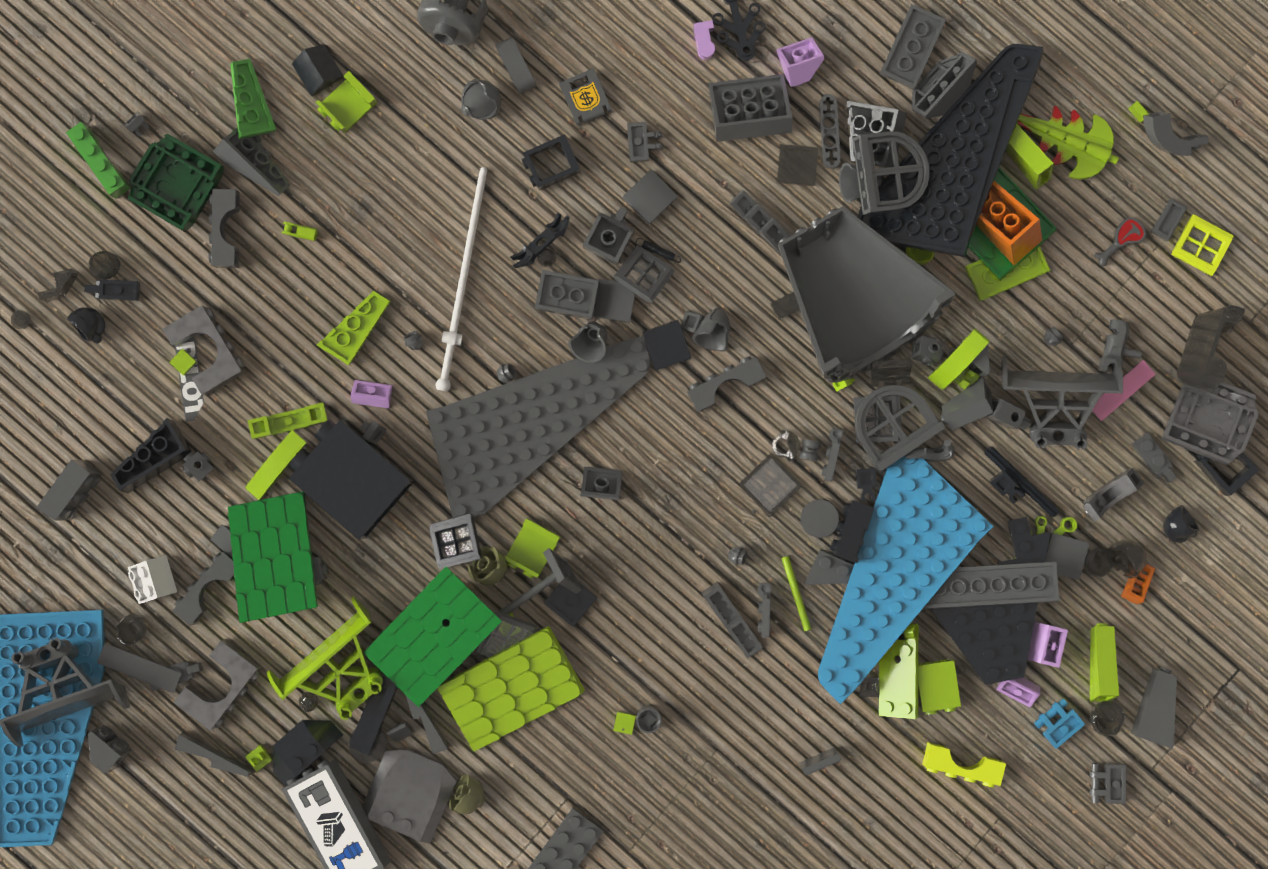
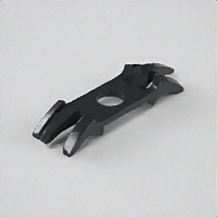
[510,212,569,268]

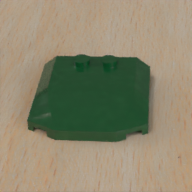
[128,134,224,232]

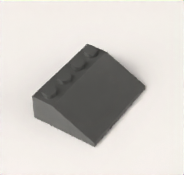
[708,74,792,142]

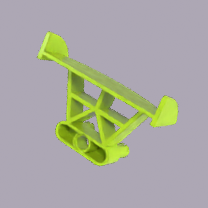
[267,596,383,720]

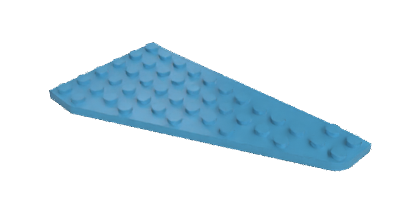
[818,456,993,705]

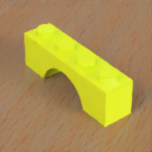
[922,742,1006,788]

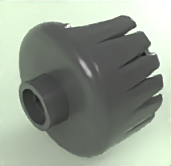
[417,0,488,45]

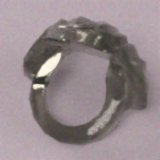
[772,430,801,461]

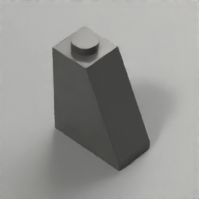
[940,378,994,431]

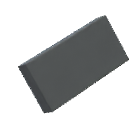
[1151,199,1187,241]

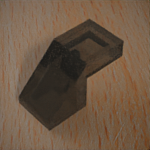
[38,268,79,302]

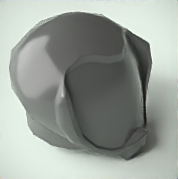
[461,79,501,120]

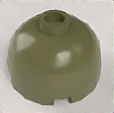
[468,546,507,586]
[449,774,485,814]

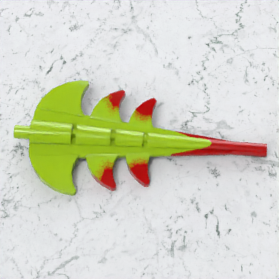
[1017,106,1119,180]

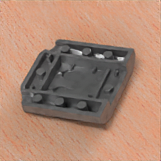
[1162,369,1258,465]
[362,748,457,844]

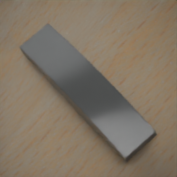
[729,190,790,255]

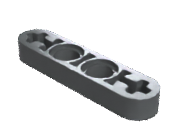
[819,94,841,170]

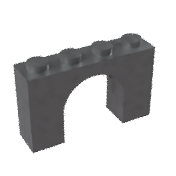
[163,305,245,396]
[173,639,261,731]

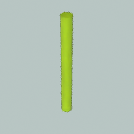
[781,556,811,631]

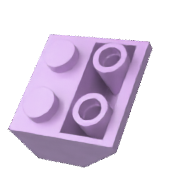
[1027,621,1068,668]

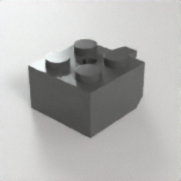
[583,207,634,265]

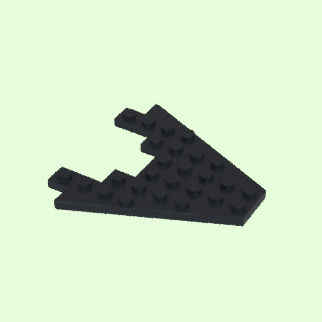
[931,517,1050,685]

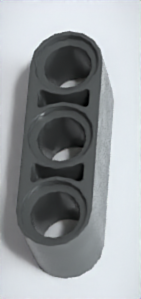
[495,37,536,94]

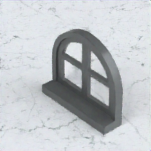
[852,131,929,215]
[855,385,945,471]

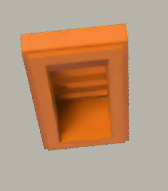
[1121,560,1155,604]

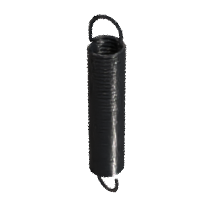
[636,238,681,263]

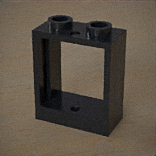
[521,134,581,191]
[1193,452,1259,496]

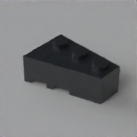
[830,500,874,563]

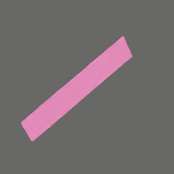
[1092,360,1156,421]

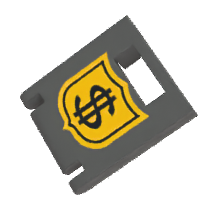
[559,68,612,126]

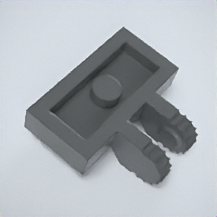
[627,122,663,162]

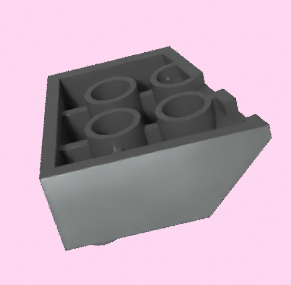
[847,101,907,168]

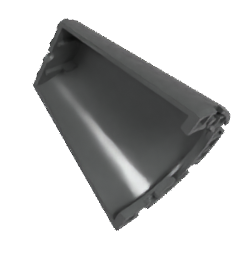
[778,206,956,383]

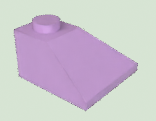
[776,37,824,87]

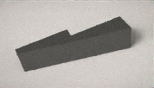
[701,582,763,659]
[406,696,450,754]
[175,732,253,777]

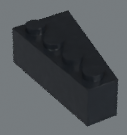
[110,418,191,494]

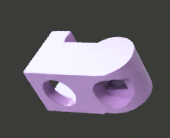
[693,20,715,60]

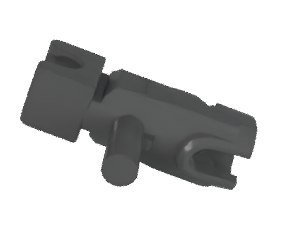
[1098,319,1142,374]

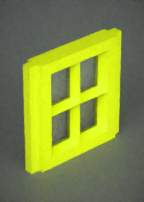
[1171,214,1234,276]

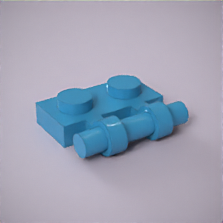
[1034,699,1086,749]

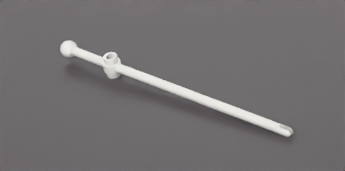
[436,167,487,392]

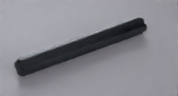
[985,446,1060,517]

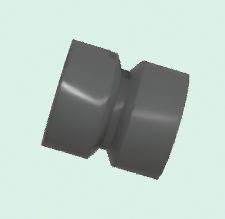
[636,705,662,733]

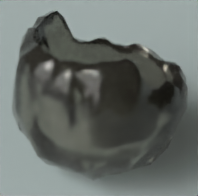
[1089,700,1125,736]

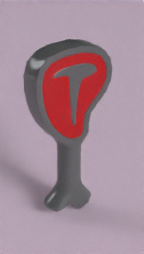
[1094,217,1146,266]

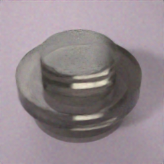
[11,310,31,329]

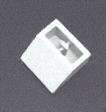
[128,555,177,604]

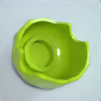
[905,247,935,266]

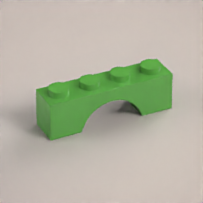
[65,122,131,199]

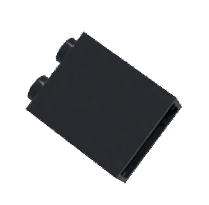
[289,419,415,540]

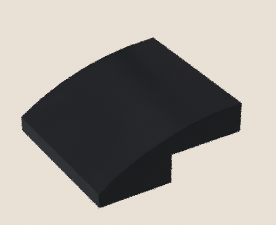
[642,320,691,371]

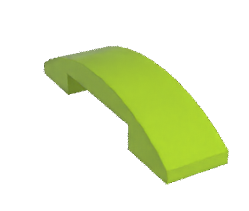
[928,328,990,390]
[247,402,328,439]

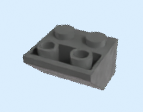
[88,726,132,774]

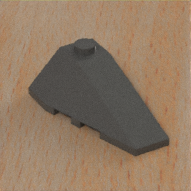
[213,127,290,196]

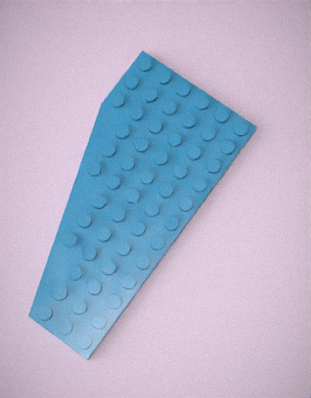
[0,610,106,847]

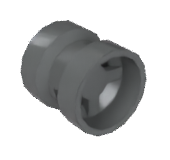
[799,439,821,461]

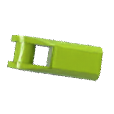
[281,221,318,241]

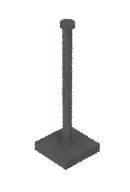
[499,548,582,615]

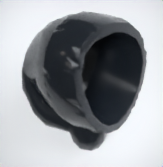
[67,307,105,344]
[1163,505,1199,543]

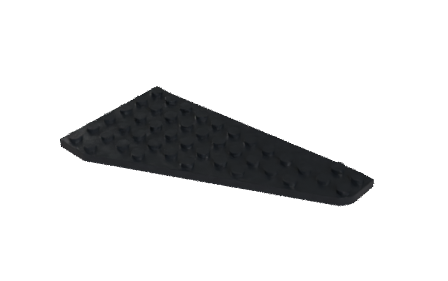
[857,44,1044,257]

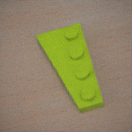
[317,291,391,366]

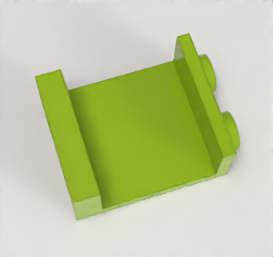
[316,71,378,133]
[505,518,560,579]
[918,659,961,715]

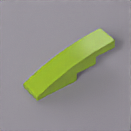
[245,430,307,500]

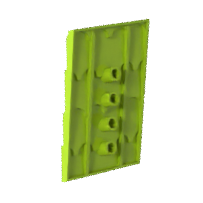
[437,626,585,752]

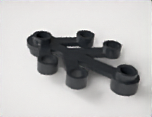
[712,0,765,61]

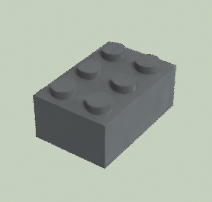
[37,460,102,521]

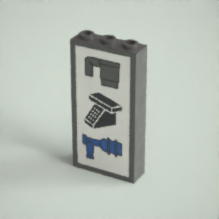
[282,759,391,869]

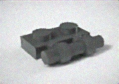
[1090,763,1126,804]

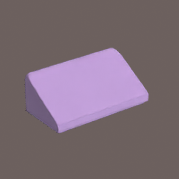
[351,380,393,408]
[996,678,1040,708]

